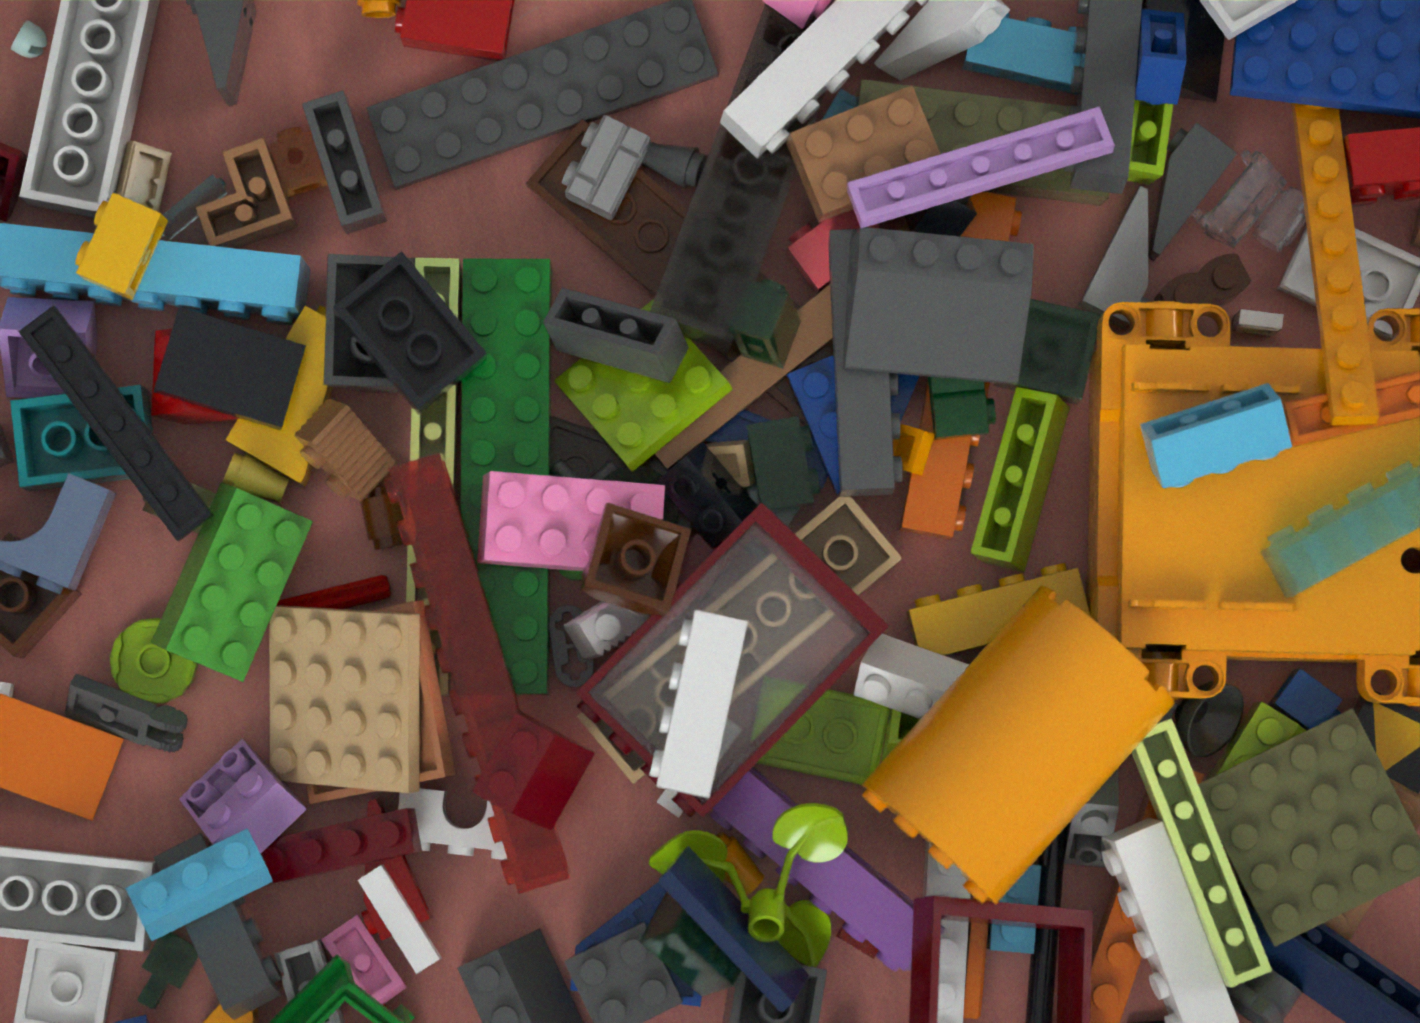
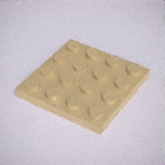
[269,605,420,793]

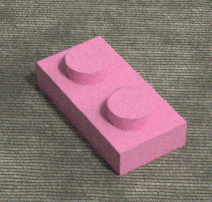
[321,915,407,1005]

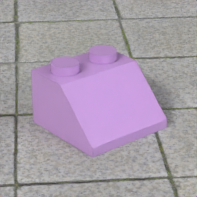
[0,297,97,398]

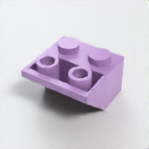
[179,739,307,854]

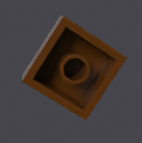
[0,533,82,659]

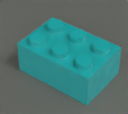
[10,385,154,492]

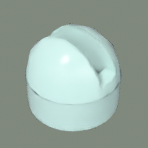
[10,20,47,58]

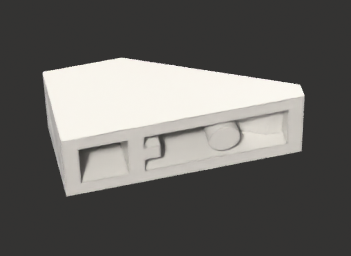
[874,0,1010,81]

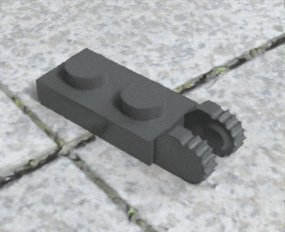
[65,673,188,753]

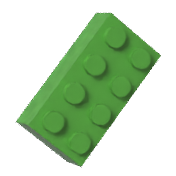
[151,483,313,682]

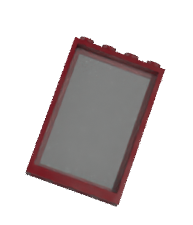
[576,502,889,818]

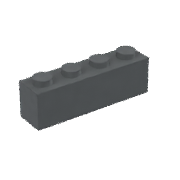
[153,833,282,1020]

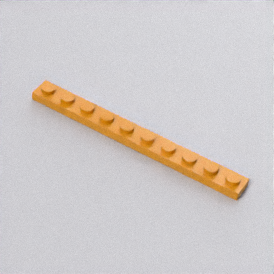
[1291,103,1379,426]

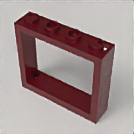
[909,896,1093,1023]

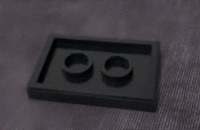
[153,307,306,430]

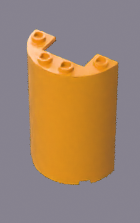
[861,586,1174,905]

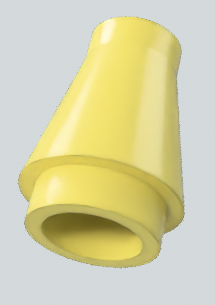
[222,452,290,502]

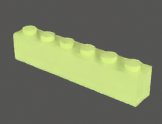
[1132,718,1272,987]

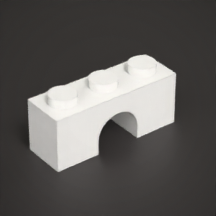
[398,788,531,861]

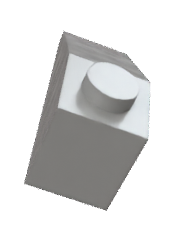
[1078,186,1150,329]

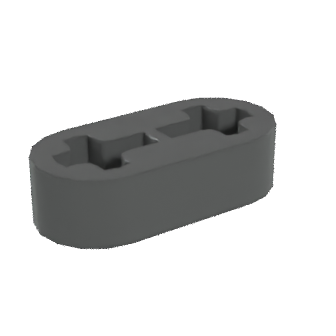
[549,605,594,688]

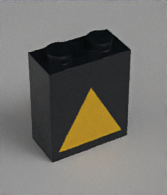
[1354,691,1420,793]

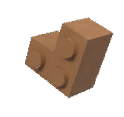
[195,138,298,249]

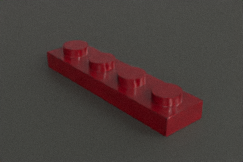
[261,808,422,886]

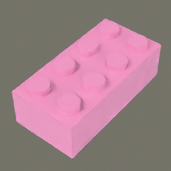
[477,471,665,571]

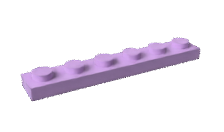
[847,106,1115,228]

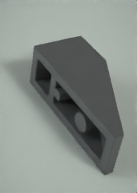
[1148,122,1238,261]

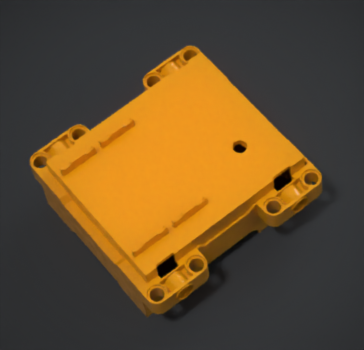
[1086,301,1420,707]

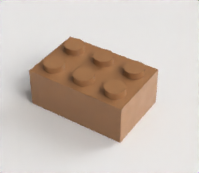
[786,85,940,223]

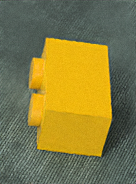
[75,193,168,300]

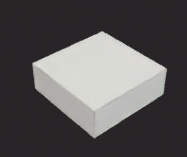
[1233,309,1284,337]

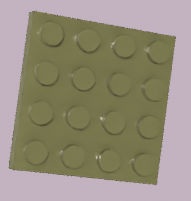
[1198,708,1420,947]

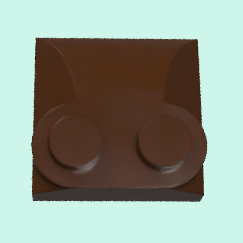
[581,502,691,616]

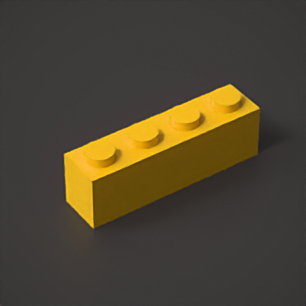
[906,563,1090,656]

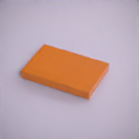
[0,693,124,821]

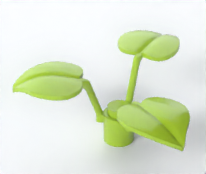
[649,803,848,968]

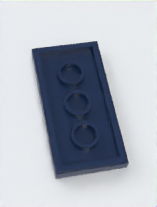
[658,846,809,1012]

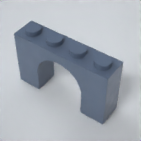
[0,473,117,594]

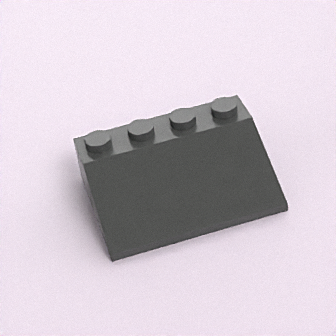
[843,227,1034,385]

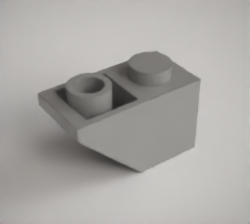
[1064,769,1119,868]

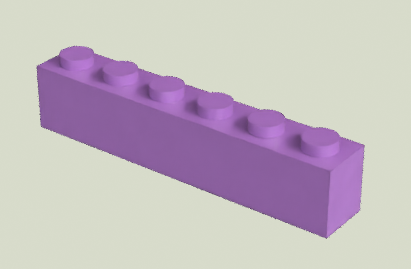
[710,767,946,972]

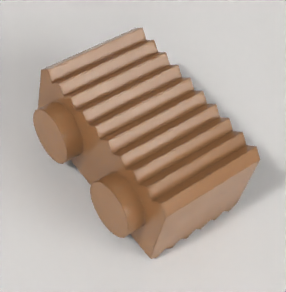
[295,399,397,501]

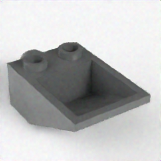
[186,0,256,106]

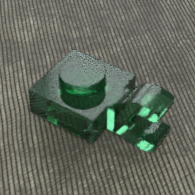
[137,932,199,1009]

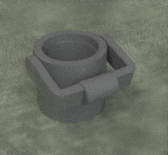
[1225,970,1303,1023]

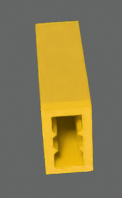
[226,305,333,487]

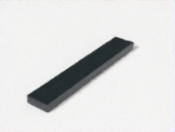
[19,305,214,541]

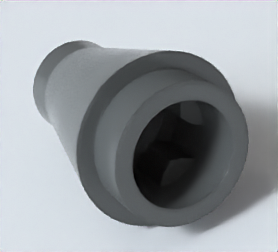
[641,142,708,189]

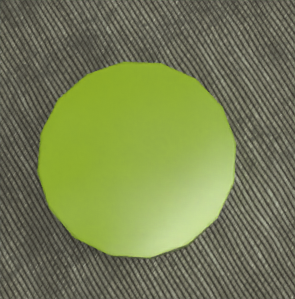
[110,618,198,704]

